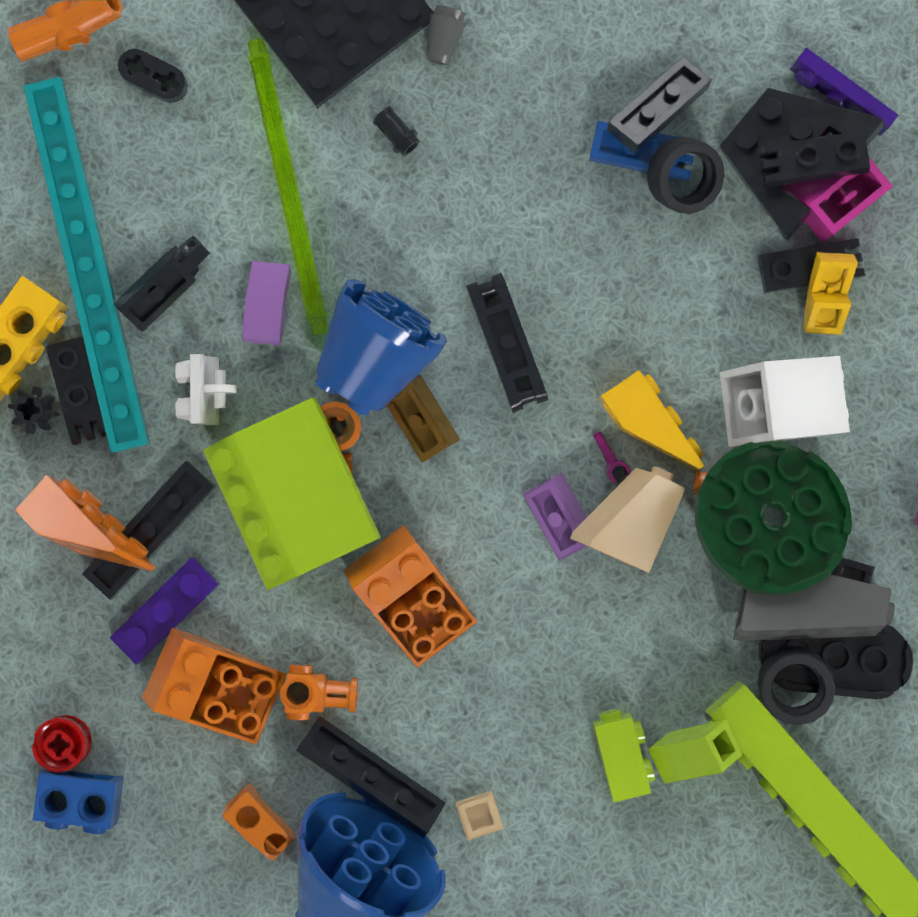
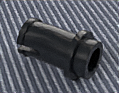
[373,106,420,156]

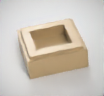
[455,790,504,841]

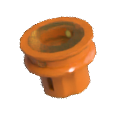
[321,401,361,451]

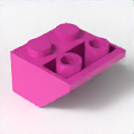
[781,158,893,243]

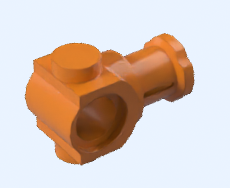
[280,664,358,720]

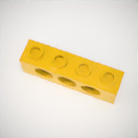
[0,276,68,402]

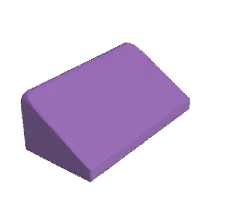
[523,473,587,560]

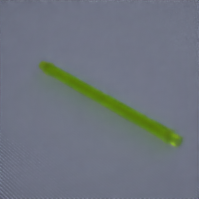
[247,39,328,336]

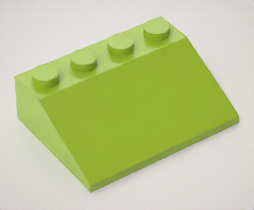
[203,397,381,591]

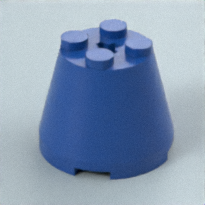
[315,279,447,415]

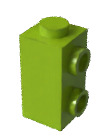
[592,709,655,803]
[648,719,743,784]

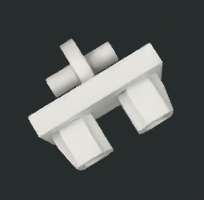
[175,354,237,425]

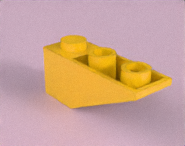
[598,370,705,470]

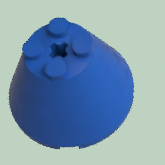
[295,792,446,917]

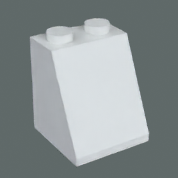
[720,356,850,447]

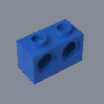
[33,770,124,834]

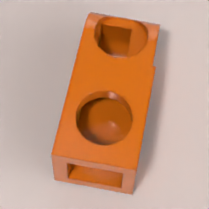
[222,783,296,861]

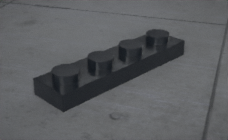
[82,461,216,600]
[296,716,446,838]

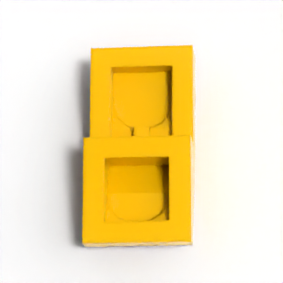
[803,252,858,335]

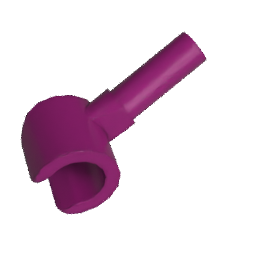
[593,432,631,483]

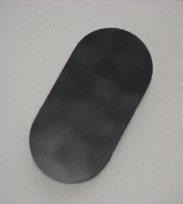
[759,625,913,699]

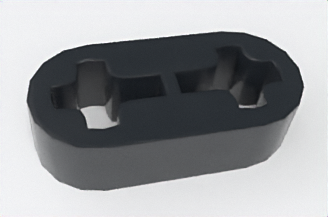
[118,49,188,103]

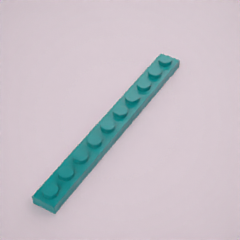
[23,77,151,454]

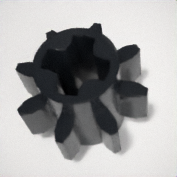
[8,386,60,434]

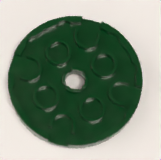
[695,440,852,595]

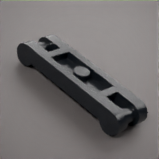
[466,273,548,413]

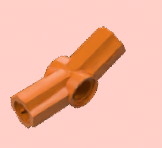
[8,0,123,62]

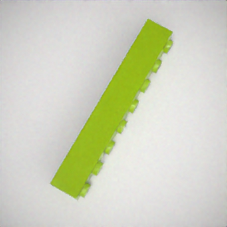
[705,681,918,917]

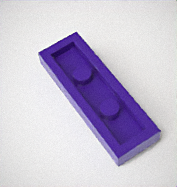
[790,47,899,136]
[110,557,220,665]

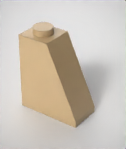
[570,466,686,573]

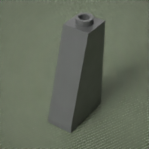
[733,574,895,641]

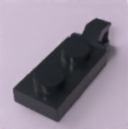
[113,236,210,332]

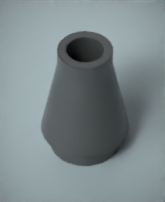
[427,5,466,65]

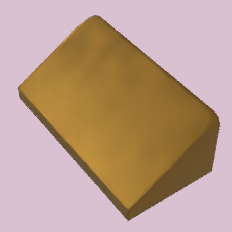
[387,376,460,463]

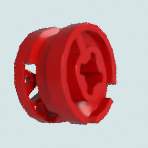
[31,715,92,773]

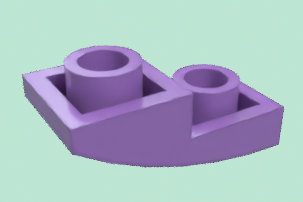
[242,261,292,345]

